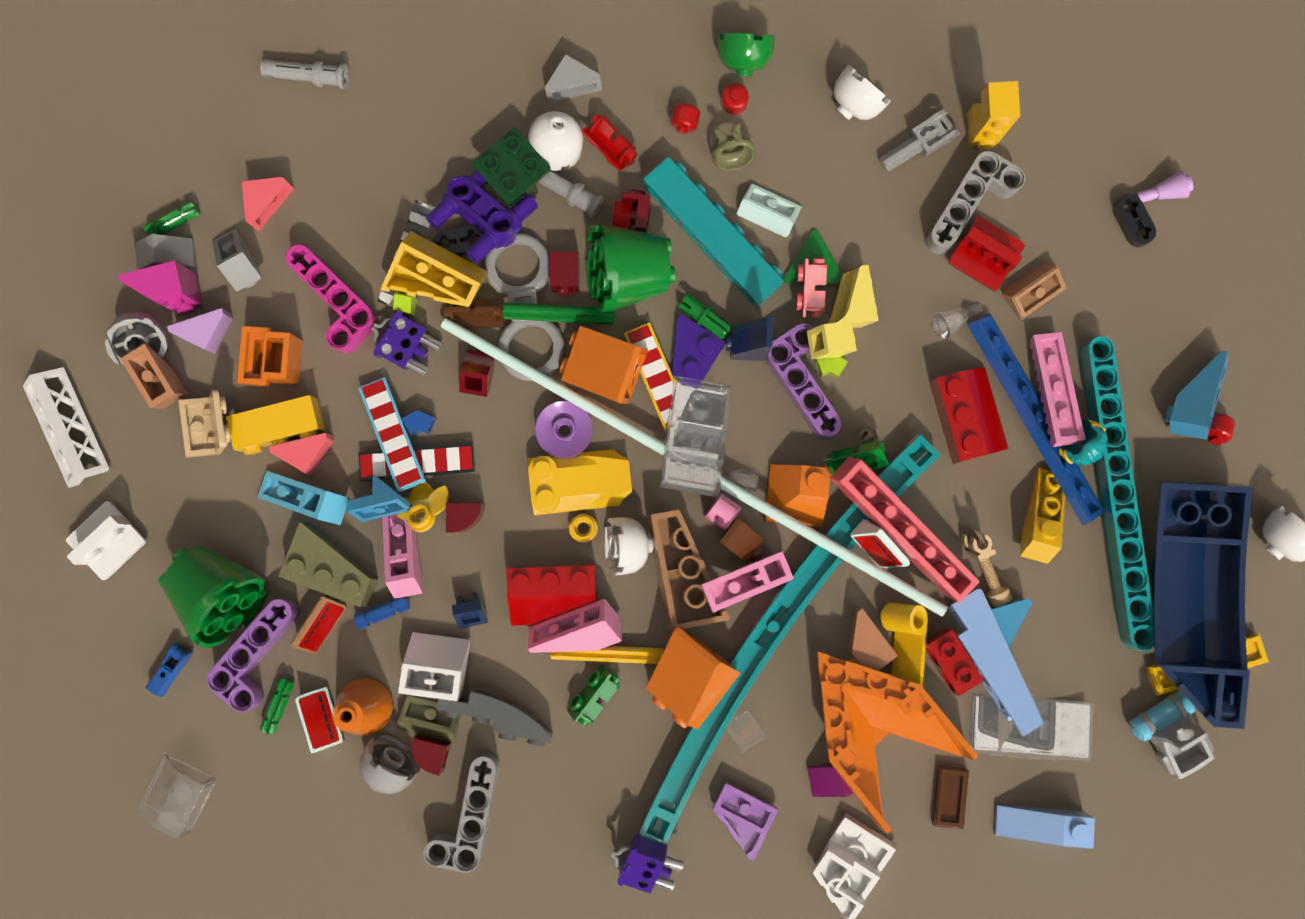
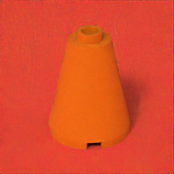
[332,678,394,736]

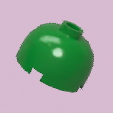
[718,33,775,77]

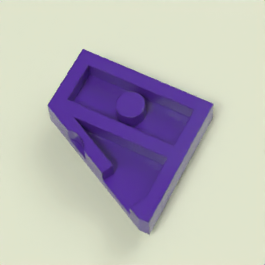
[672,314,726,390]

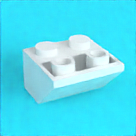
[398,632,470,701]

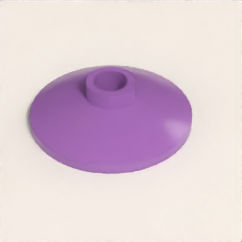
[535,401,593,458]

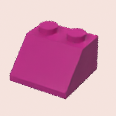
[118,260,204,315]

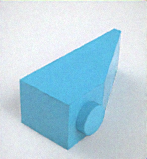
[257,470,350,525]

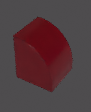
[459,349,495,397]
[446,503,485,533]
[412,734,452,776]

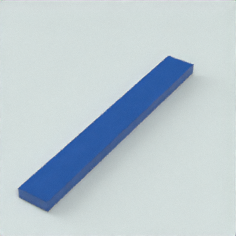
[968,313,1104,525]

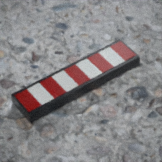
[358,443,476,481]

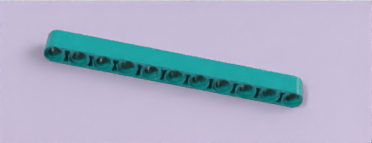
[1079,336,1154,651]

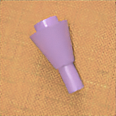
[1136,171,1193,202]

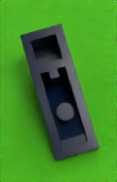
[726,317,773,361]

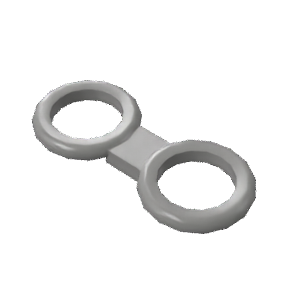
[485,233,565,381]

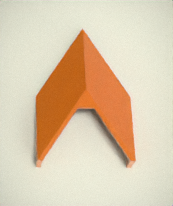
[817,652,978,834]

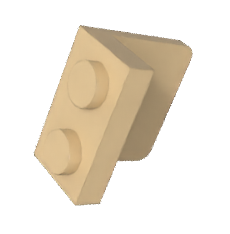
[178,390,230,458]

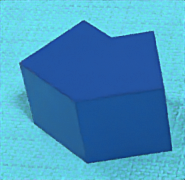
[402,410,436,436]

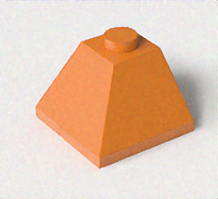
[765,464,831,527]

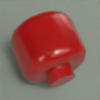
[721,83,749,115]
[670,103,701,135]
[1207,413,1235,445]

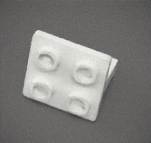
[66,501,147,580]

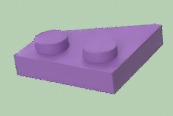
[712,781,778,861]

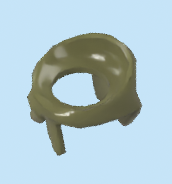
[712,124,754,171]

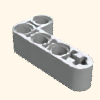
[926,151,1025,254]
[424,752,500,873]

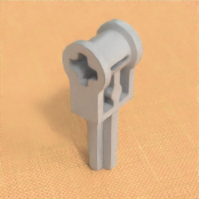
[880,109,961,171]

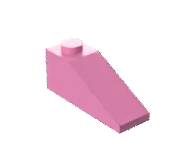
[382,514,423,599]
[701,551,794,613]
[528,598,622,653]

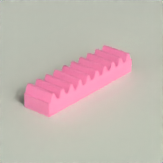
[1029,332,1086,447]

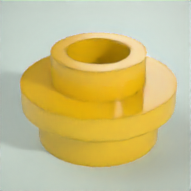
[569,514,598,542]

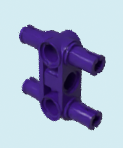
[425,170,538,264]

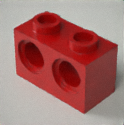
[925,628,984,696]

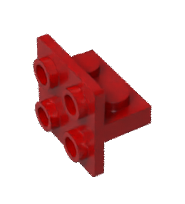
[948,216,1025,292]

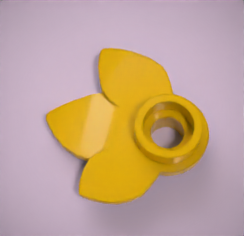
[396,482,449,532]

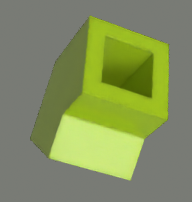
[393,291,418,317]
[814,357,848,379]

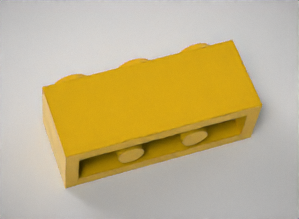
[226,395,325,455]

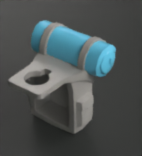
[1129,691,1215,780]

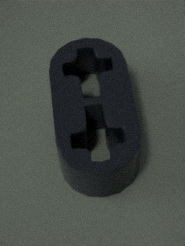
[1113,194,1156,248]
[432,225,482,257]

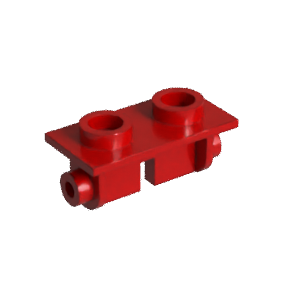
[581,113,638,171]

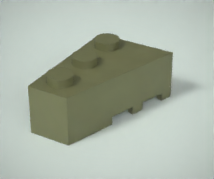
[278,522,378,607]

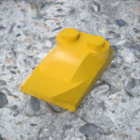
[528,449,632,515]

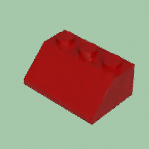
[930,367,1009,464]
[506,565,597,626]

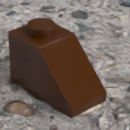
[717,518,764,563]

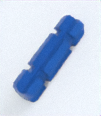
[354,597,410,629]

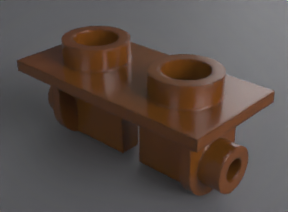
[444,299,504,328]

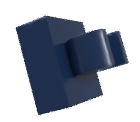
[452,592,488,629]

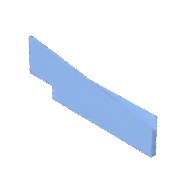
[947,589,1043,736]

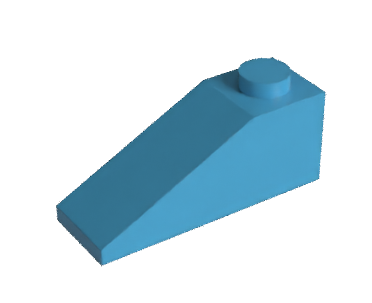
[1165,351,1228,440]

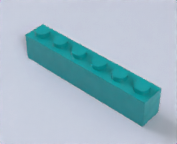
[643,157,784,310]

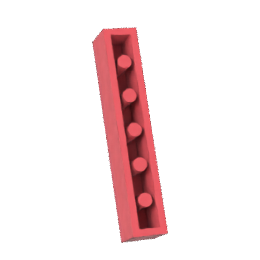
[829,457,980,603]

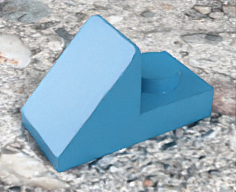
[346,475,413,522]

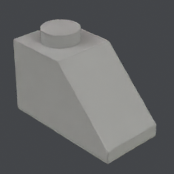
[212,228,262,292]

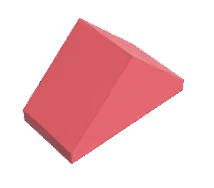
[242,177,294,231]
[269,433,334,475]

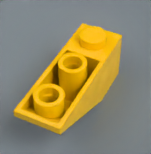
[1020,468,1065,564]

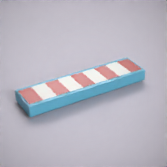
[358,377,426,492]

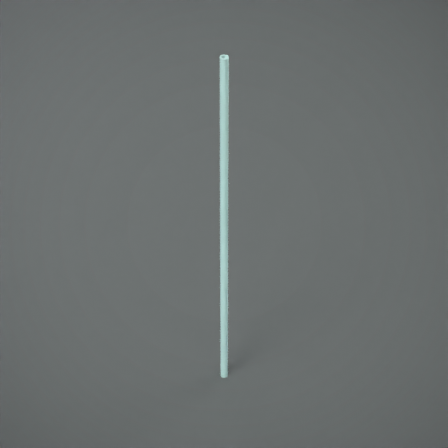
[441,318,948,616]

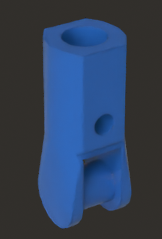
[146,642,193,697]

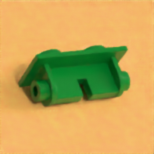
[825,439,890,475]
[567,665,621,727]

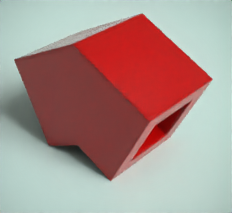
[612,201,632,229]

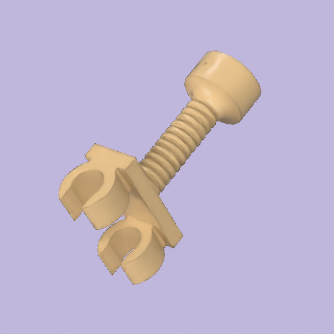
[961,530,1013,607]

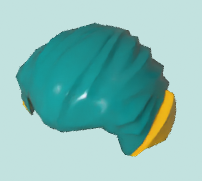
[1059,420,1108,466]

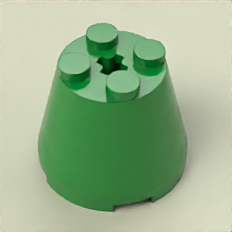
[585,224,676,313]
[158,546,267,648]

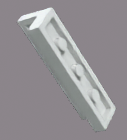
[23,367,109,488]

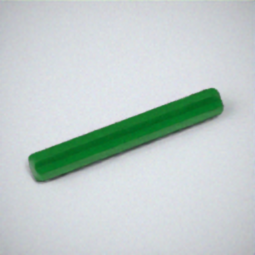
[502,302,615,325]

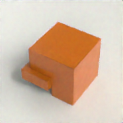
[237,326,303,386]

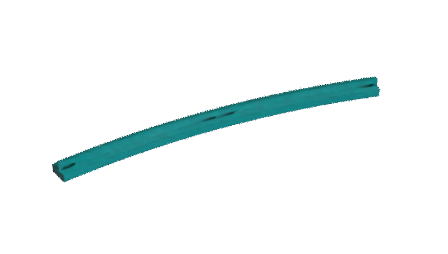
[638,434,941,845]

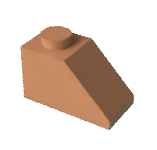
[120,344,188,409]
[848,607,897,671]

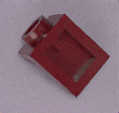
[622,189,651,233]

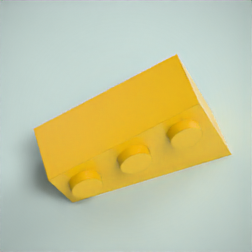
[380,231,488,307]

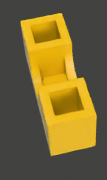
[967,81,1020,149]

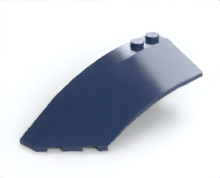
[1153,482,1253,729]

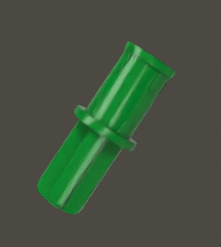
[678,293,732,339]

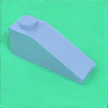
[994,804,1095,849]

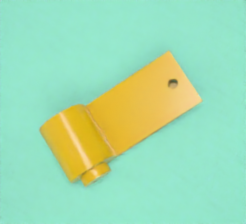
[880,602,928,687]

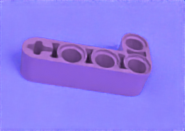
[766,324,841,439]
[207,598,300,712]

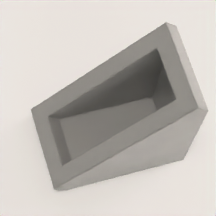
[545,54,602,103]
[136,234,195,270]

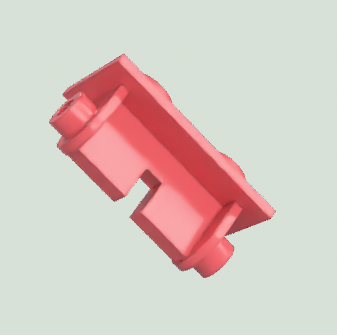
[796,258,827,317]

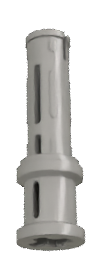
[260,59,349,90]
[538,171,605,219]

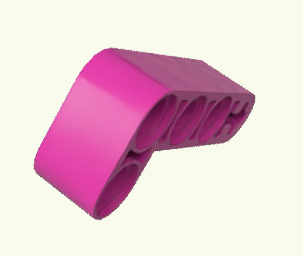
[285,245,378,354]

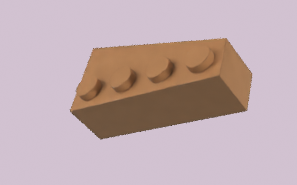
[646,510,730,631]

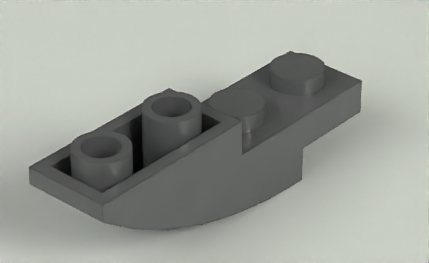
[436,689,552,746]

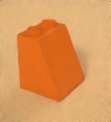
[560,326,648,404]
[646,626,740,729]

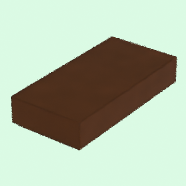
[932,766,969,830]

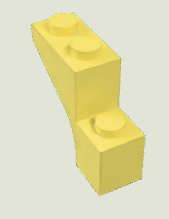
[807,265,878,359]

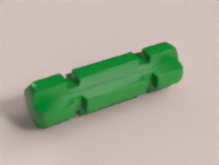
[144,201,200,236]
[259,677,294,735]

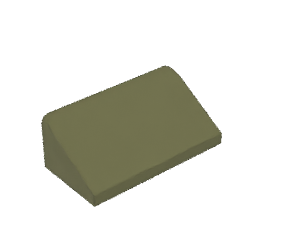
[397,695,461,742]

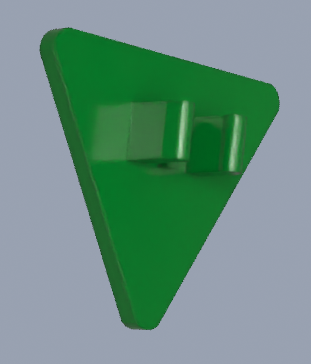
[783,230,842,286]

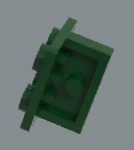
[472,127,551,206]

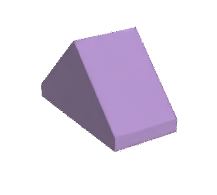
[167,308,233,354]

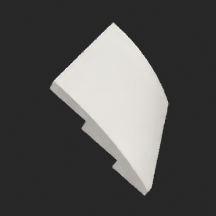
[813,813,897,919]

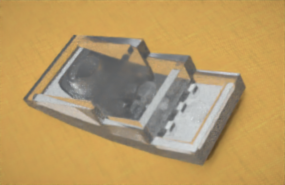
[660,376,731,497]
[969,693,1094,763]

